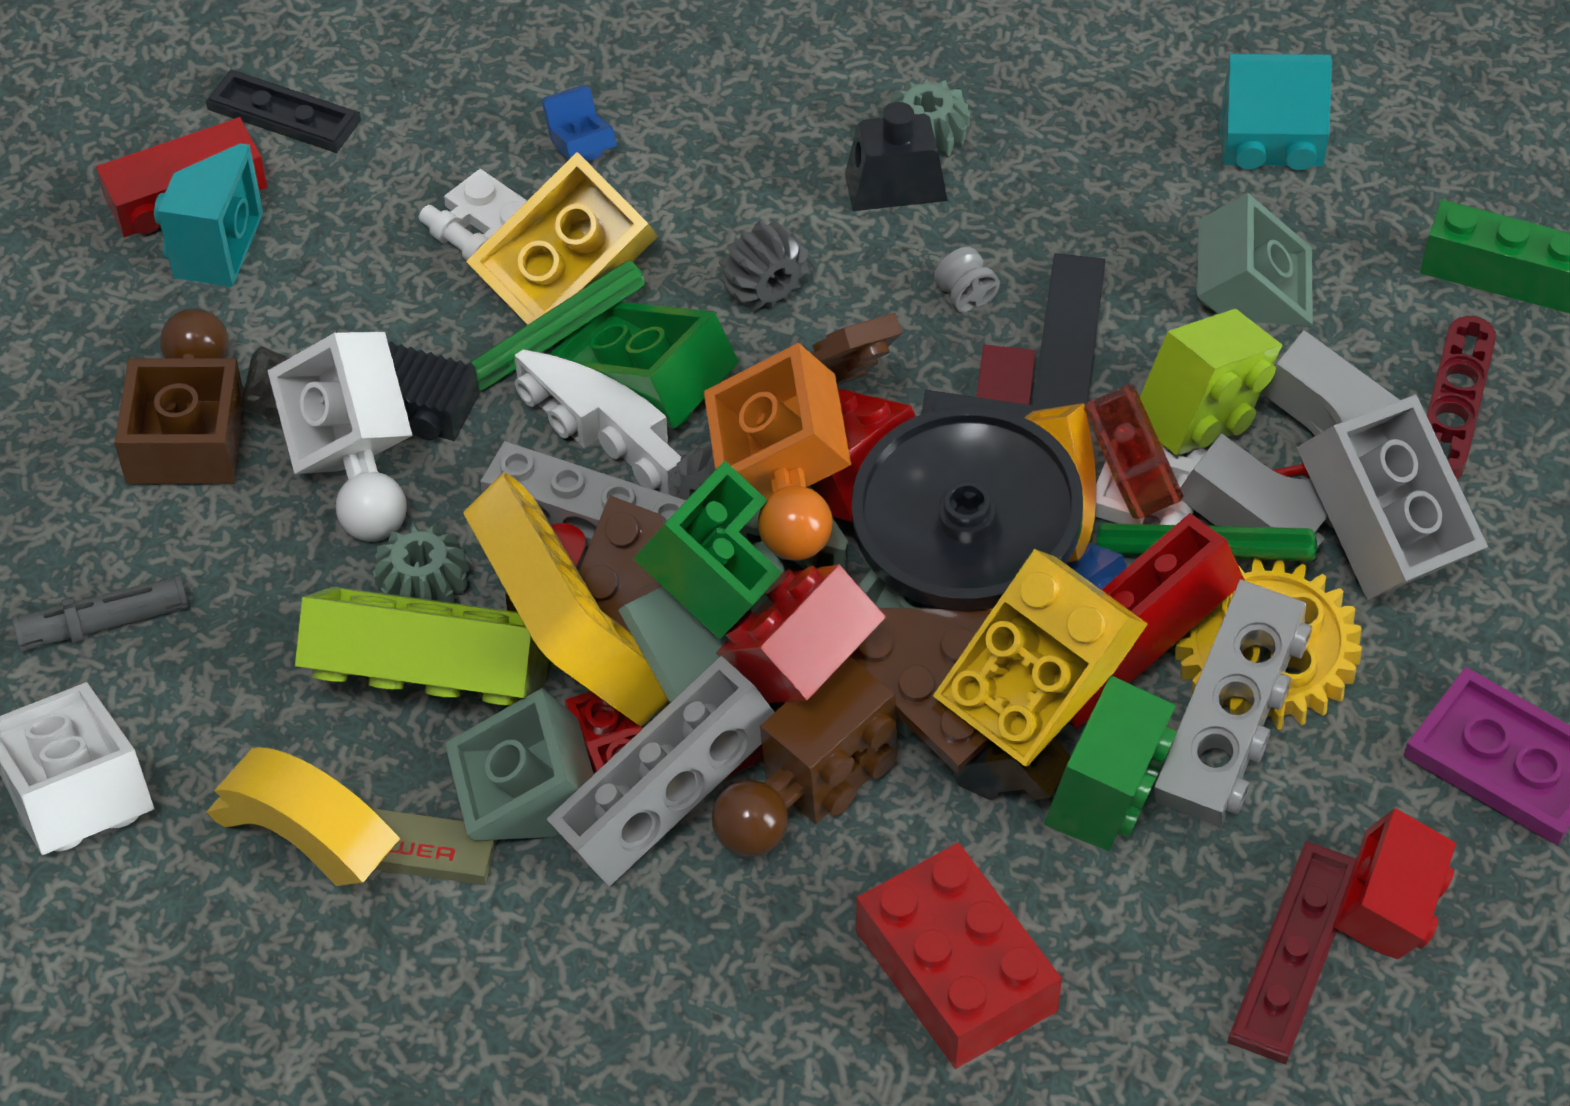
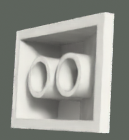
[0,682,154,855]

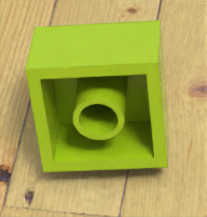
[1131,308,1282,456]

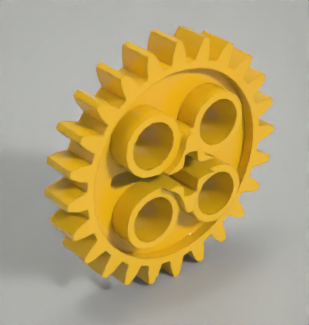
[1175,558,1362,730]

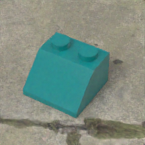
[1219,54,1332,170]
[154,144,263,287]

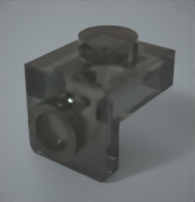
[240,346,289,424]

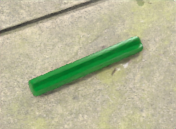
[467,261,645,392]
[1096,523,1317,561]

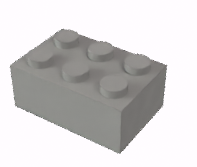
[1296,394,1488,600]

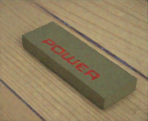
[371,808,497,885]

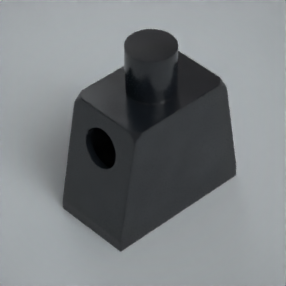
[845,102,948,211]

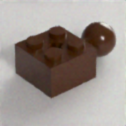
[114,308,246,484]
[712,656,898,857]

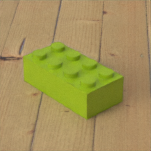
[295,587,549,705]

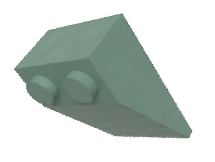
[618,541,784,703]

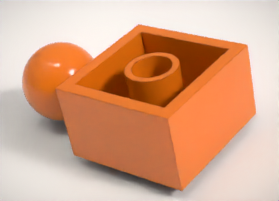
[704,343,851,560]

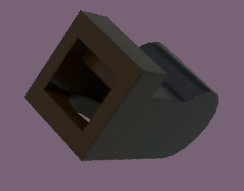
[953,738,1071,800]

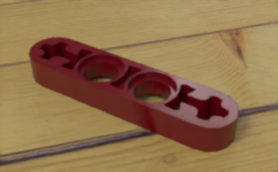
[1427,316,1496,480]

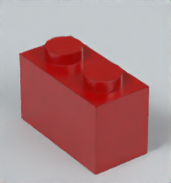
[1333,808,1456,959]

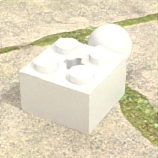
[268,332,413,542]

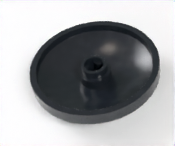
[851,406,1083,611]

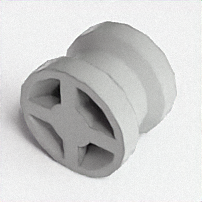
[934,247,1000,313]

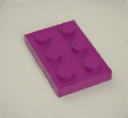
[1404,666,1570,846]

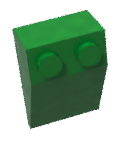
[549,302,739,428]

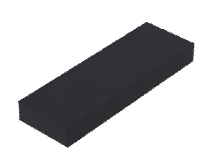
[206,69,361,153]

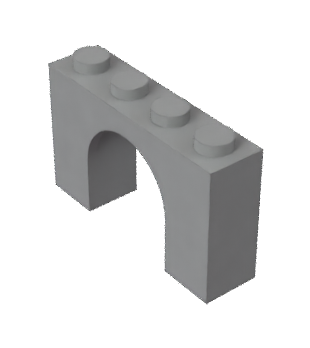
[1175,330,1399,571]

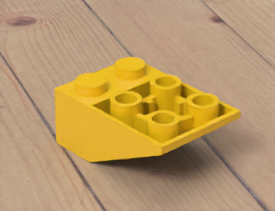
[933,549,1148,766]

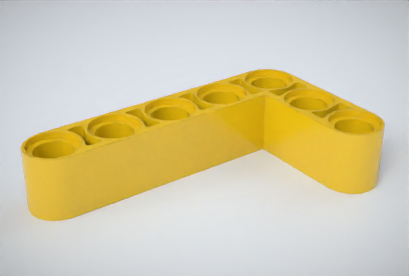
[463,472,670,727]

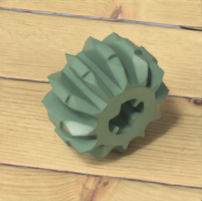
[889,77,970,158]
[373,523,469,603]

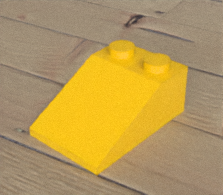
[466,152,658,325]

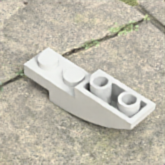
[515,350,681,497]

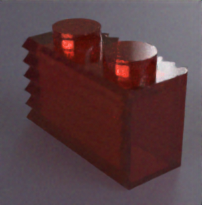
[1084,384,1184,519]

